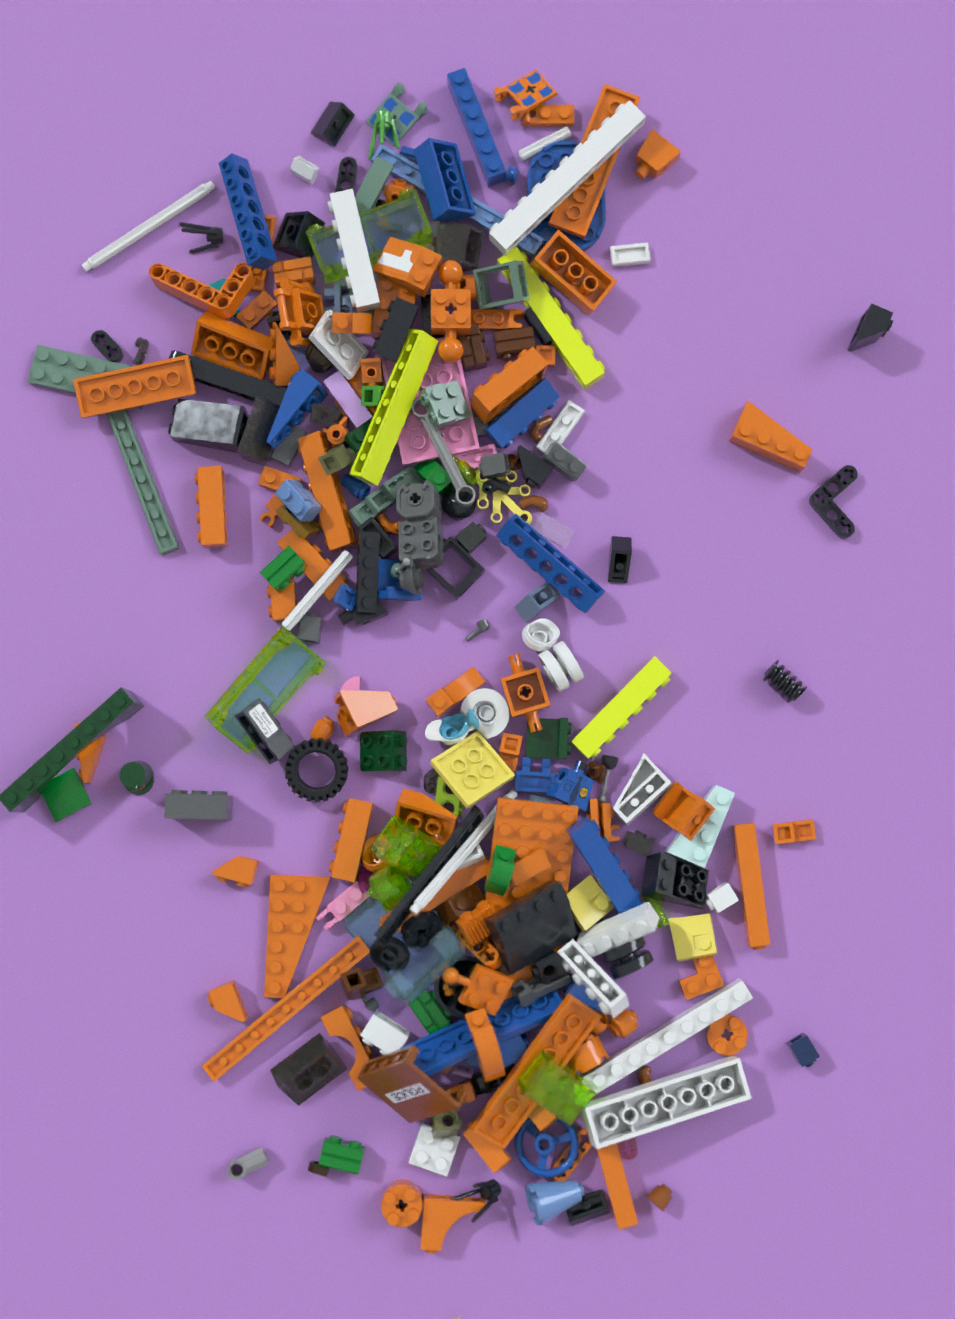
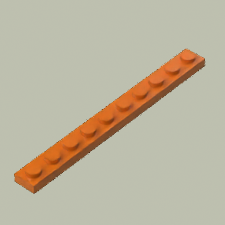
[201,935,370,1082]

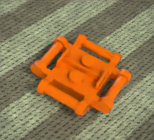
[273,277,324,347]

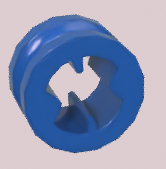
[505,165,519,185]

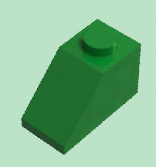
[413,460,453,496]

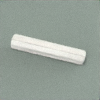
[518,127,571,161]

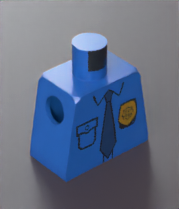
[546,760,593,811]

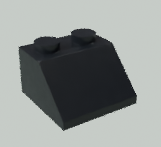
[273,211,325,258]
[847,303,893,352]

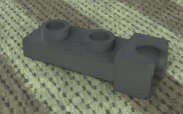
[511,971,571,1008]

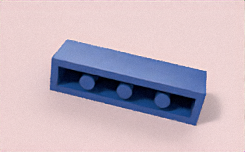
[483,378,560,448]

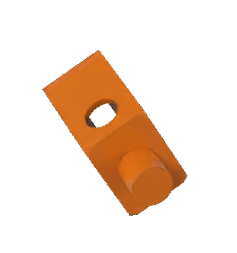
[635,129,681,180]

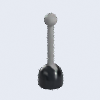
[598,754,618,803]

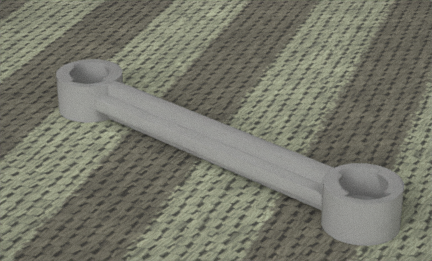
[412,398,476,507]

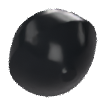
[442,483,476,520]

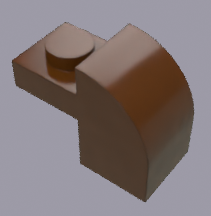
[339,967,384,1000]

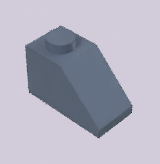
[514,582,560,623]

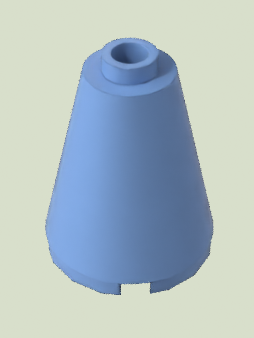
[525,1180,584,1226]

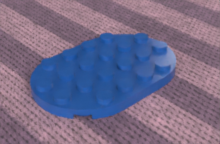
[527,141,606,251]

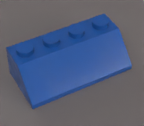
[414,138,476,223]

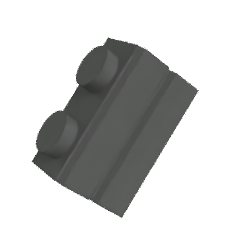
[541,441,587,482]

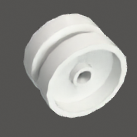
[538,641,584,692]

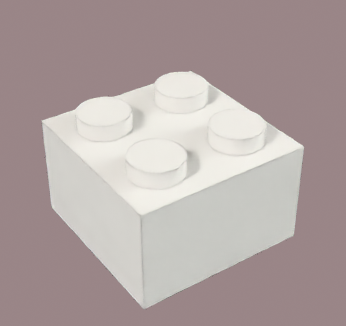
[360,1009,410,1055]

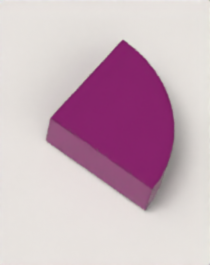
[357,866,379,894]

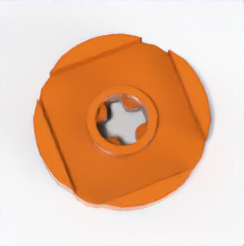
[706,1013,748,1056]

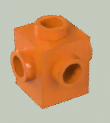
[383,179,414,210]

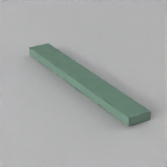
[107,410,180,556]

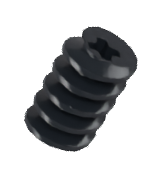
[763,660,807,703]

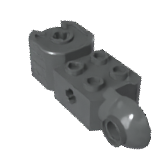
[396,480,444,596]

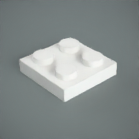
[409,1122,461,1177]

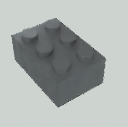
[164,790,233,820]

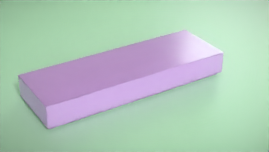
[323,370,373,428]

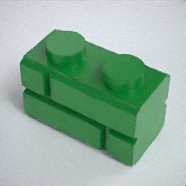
[259,546,307,592]
[408,988,453,1035]
[318,1135,365,1175]

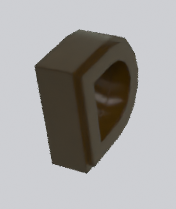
[308,1161,329,1177]

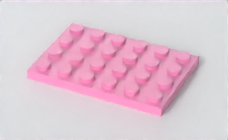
[380,337,480,466]

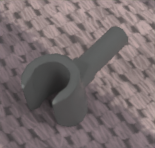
[465,619,489,642]
[360,995,379,1011]

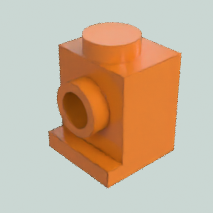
[360,358,383,386]

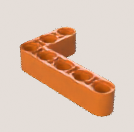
[149,262,255,319]

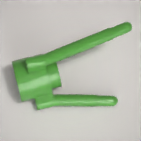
[368,110,400,160]

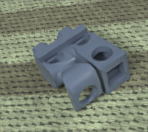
[324,283,374,323]

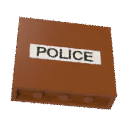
[357,1044,467,1123]

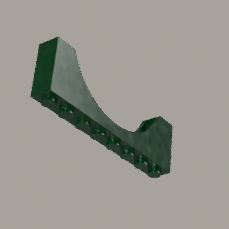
[0,687,144,812]

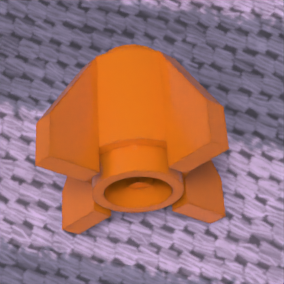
[321,416,349,449]

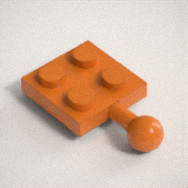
[442,963,514,1016]

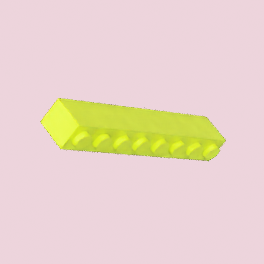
[497,247,605,390]
[349,329,439,486]

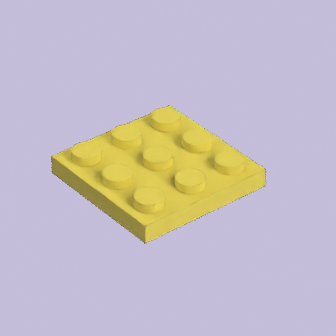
[430,731,515,809]

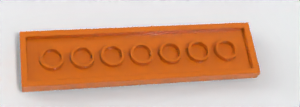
[549,84,640,239]
[470,993,602,1149]

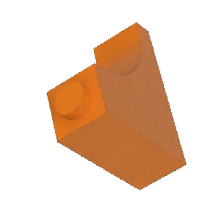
[425,666,485,719]
[420,1194,486,1254]

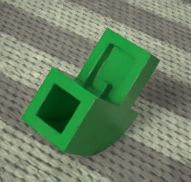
[484,844,516,896]

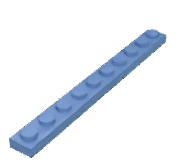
[371,144,545,258]

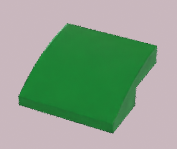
[42,768,92,822]

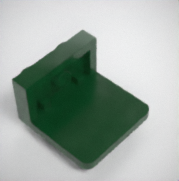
[526,718,572,759]
[360,730,407,772]

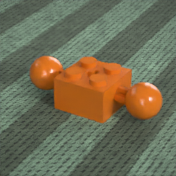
[431,260,471,363]

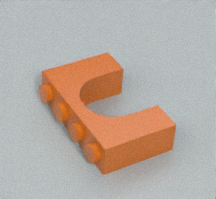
[462,1098,559,1173]

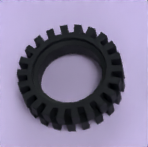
[285,738,349,802]

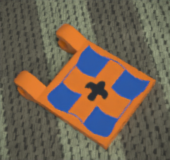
[493,69,557,121]

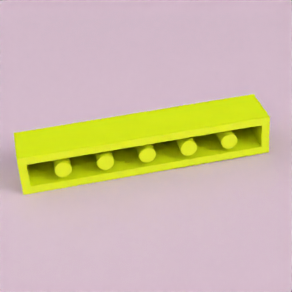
[570,656,672,759]

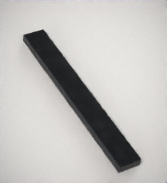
[374,805,484,945]

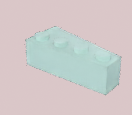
[664,785,735,868]

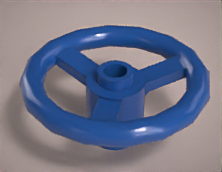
[514,1111,579,1178]

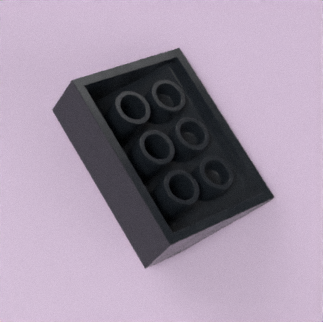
[484,881,577,975]

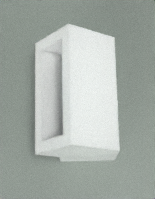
[290,156,319,185]

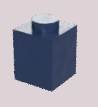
[786,1033,820,1067]

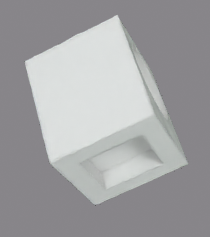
[705,882,739,913]

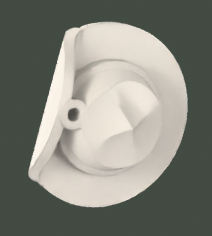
[460,688,510,739]

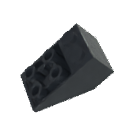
[641,852,709,909]

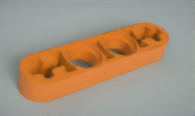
[445,920,502,970]

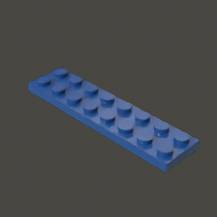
[400,990,562,1076]

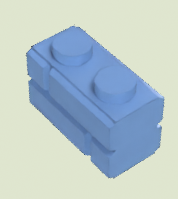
[275,479,322,522]

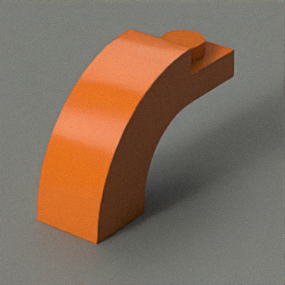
[465,1008,505,1082]

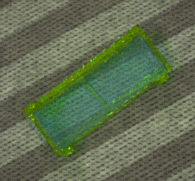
[306,188,433,285]
[204,626,326,754]

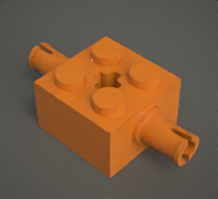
[500,653,551,733]

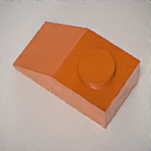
[207,980,249,1022]

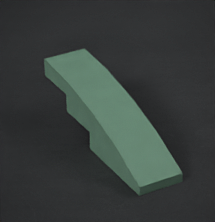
[355,156,394,230]
[348,465,423,527]

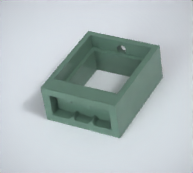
[473,261,530,310]

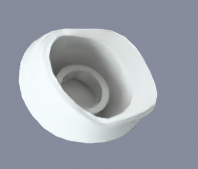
[522,618,560,651]

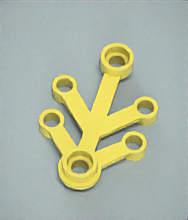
[474,468,532,525]

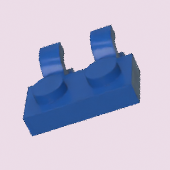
[514,757,556,793]

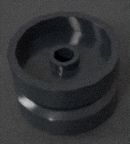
[602,936,654,979]

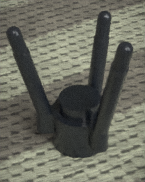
[179,222,223,254]
[453,1179,501,1223]

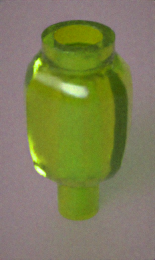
[452,455,478,486]

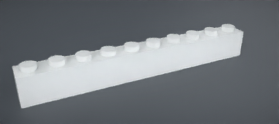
[489,100,646,256]
[566,978,753,1105]

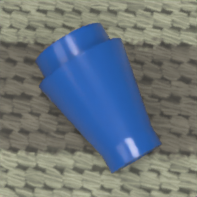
[341,474,371,500]

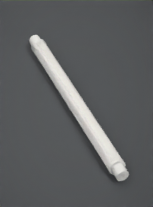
[81,181,215,272]
[409,789,518,915]

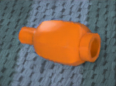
[310,716,335,741]

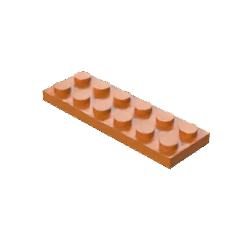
[73,355,197,419]

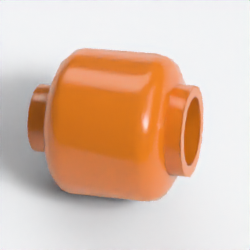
[608,1009,638,1039]

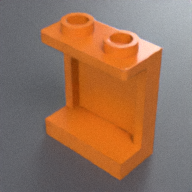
[652,781,715,841]

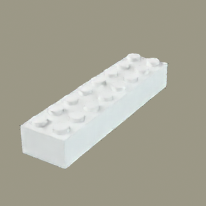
[580,1055,752,1149]

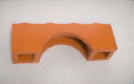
[320,1004,373,1091]

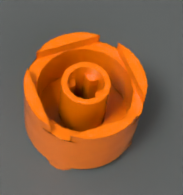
[567,1034,610,1078]
[381,1179,423,1227]

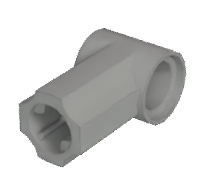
[227,1147,269,1180]

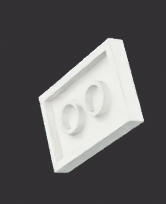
[308,309,369,380]

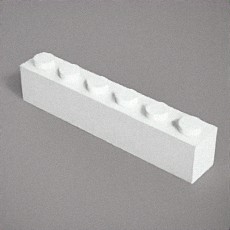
[328,189,381,313]

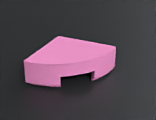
[340,676,360,691]

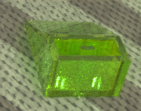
[371,815,443,879]

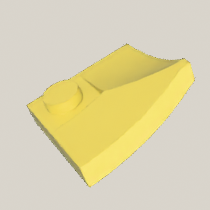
[567,875,614,932]
[668,913,718,962]

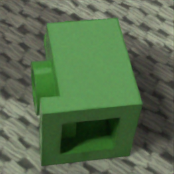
[361,386,386,407]

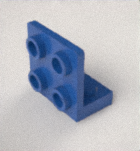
[377,559,422,601]

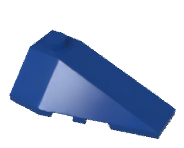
[266,368,328,449]

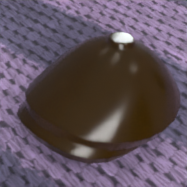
[305,342,334,373]

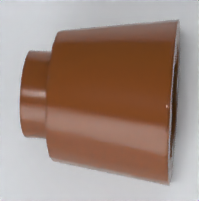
[646,1184,672,1212]

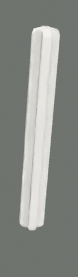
[282,550,353,631]

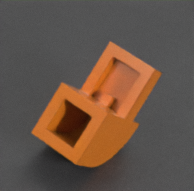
[332,312,372,335]

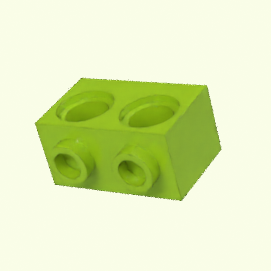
[435,777,463,820]

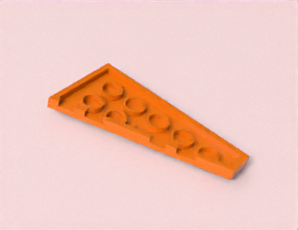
[264,875,331,998]

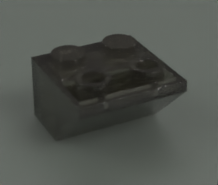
[434,221,484,272]

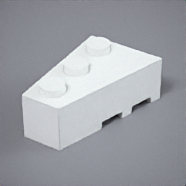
[613,754,672,826]

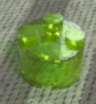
[368,862,412,912]

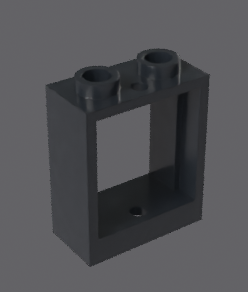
[426,536,485,600]

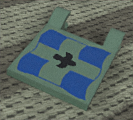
[366,82,428,147]

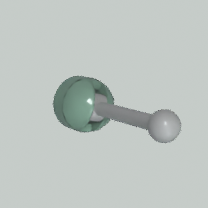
[390,558,410,579]

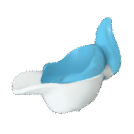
[425,709,479,746]

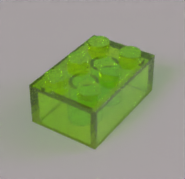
[517,1050,596,1126]

